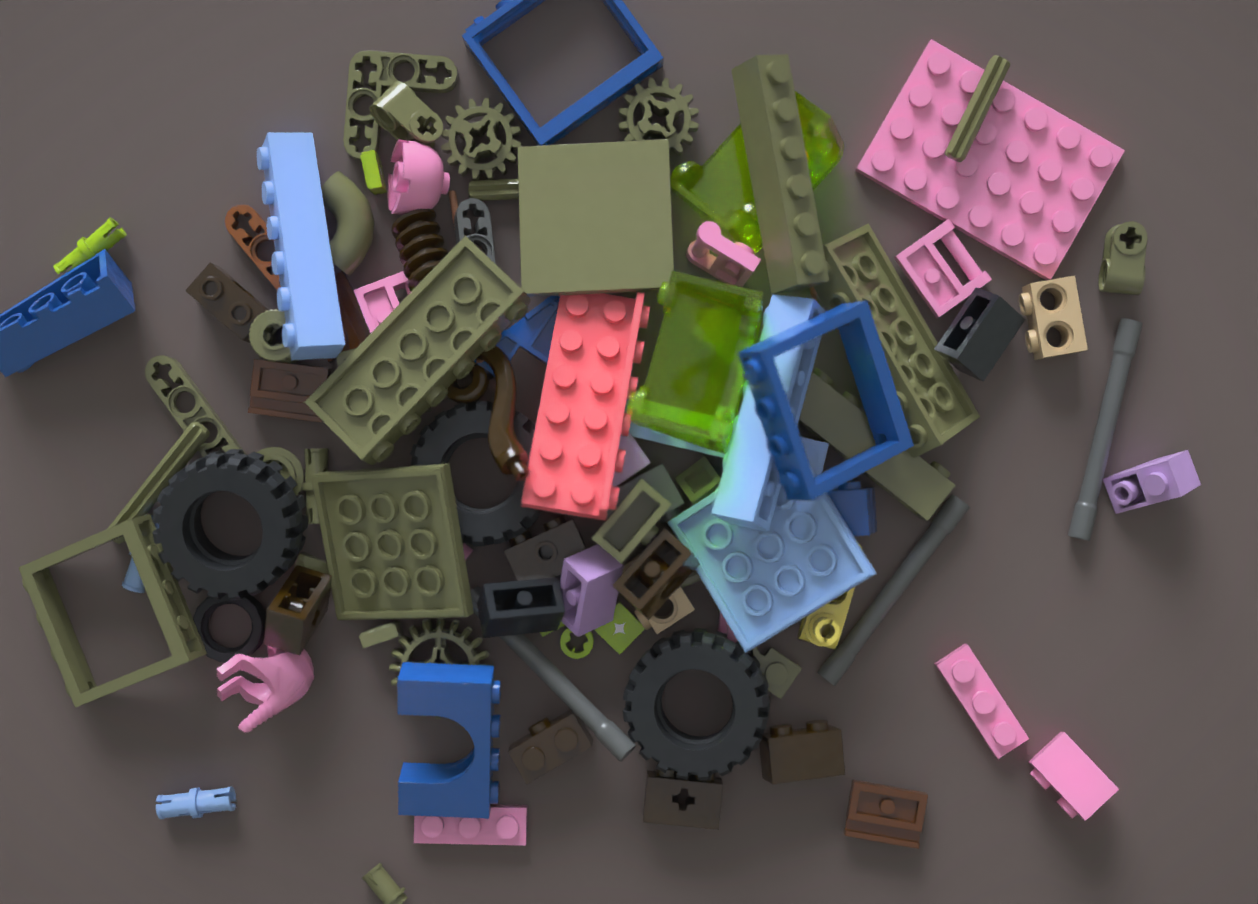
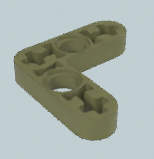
[343,50,459,161]

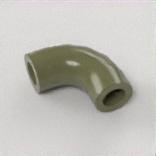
[321,171,375,276]

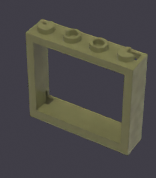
[18,514,207,708]

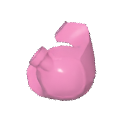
[217,645,314,732]

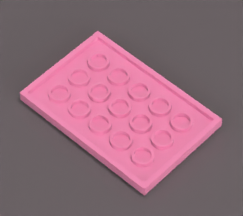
[855,39,1125,280]

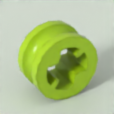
[560,627,594,659]

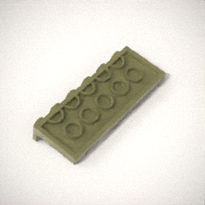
[814,223,980,458]
[305,236,531,465]

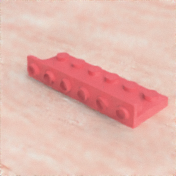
[521,292,650,521]

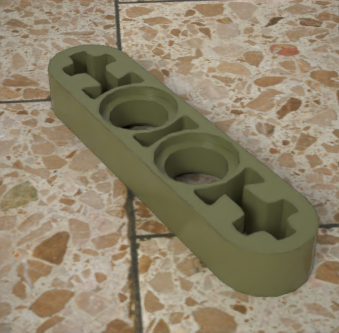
[145,355,246,457]

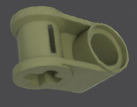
[369,81,443,148]
[1098,221,1148,295]

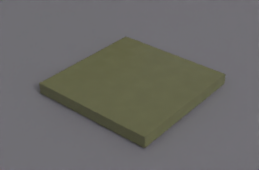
[518,139,675,297]
[311,464,474,620]

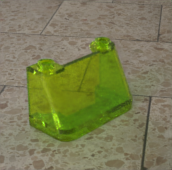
[670,91,845,254]
[627,271,764,454]

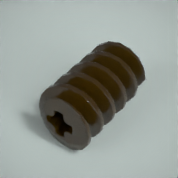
[391,209,448,291]

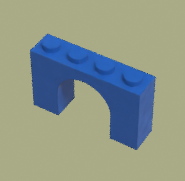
[397,662,501,819]

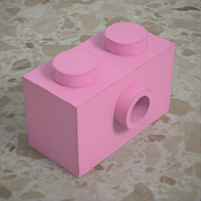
[1028,732,1119,820]

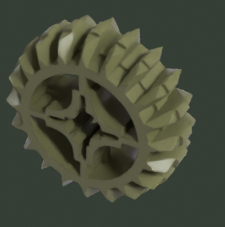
[389,618,491,719]

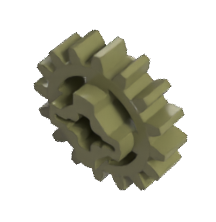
[619,78,699,156]
[441,98,522,181]

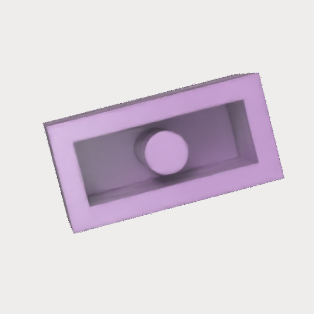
[560,544,624,637]

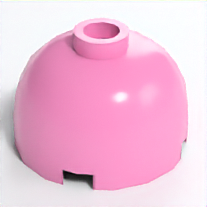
[387,139,450,215]

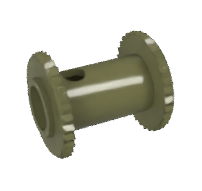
[249,309,300,363]

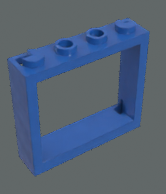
[462,0,664,146]
[738,301,914,501]

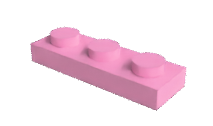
[934,643,1029,759]
[414,804,528,846]

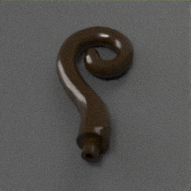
[447,346,530,481]

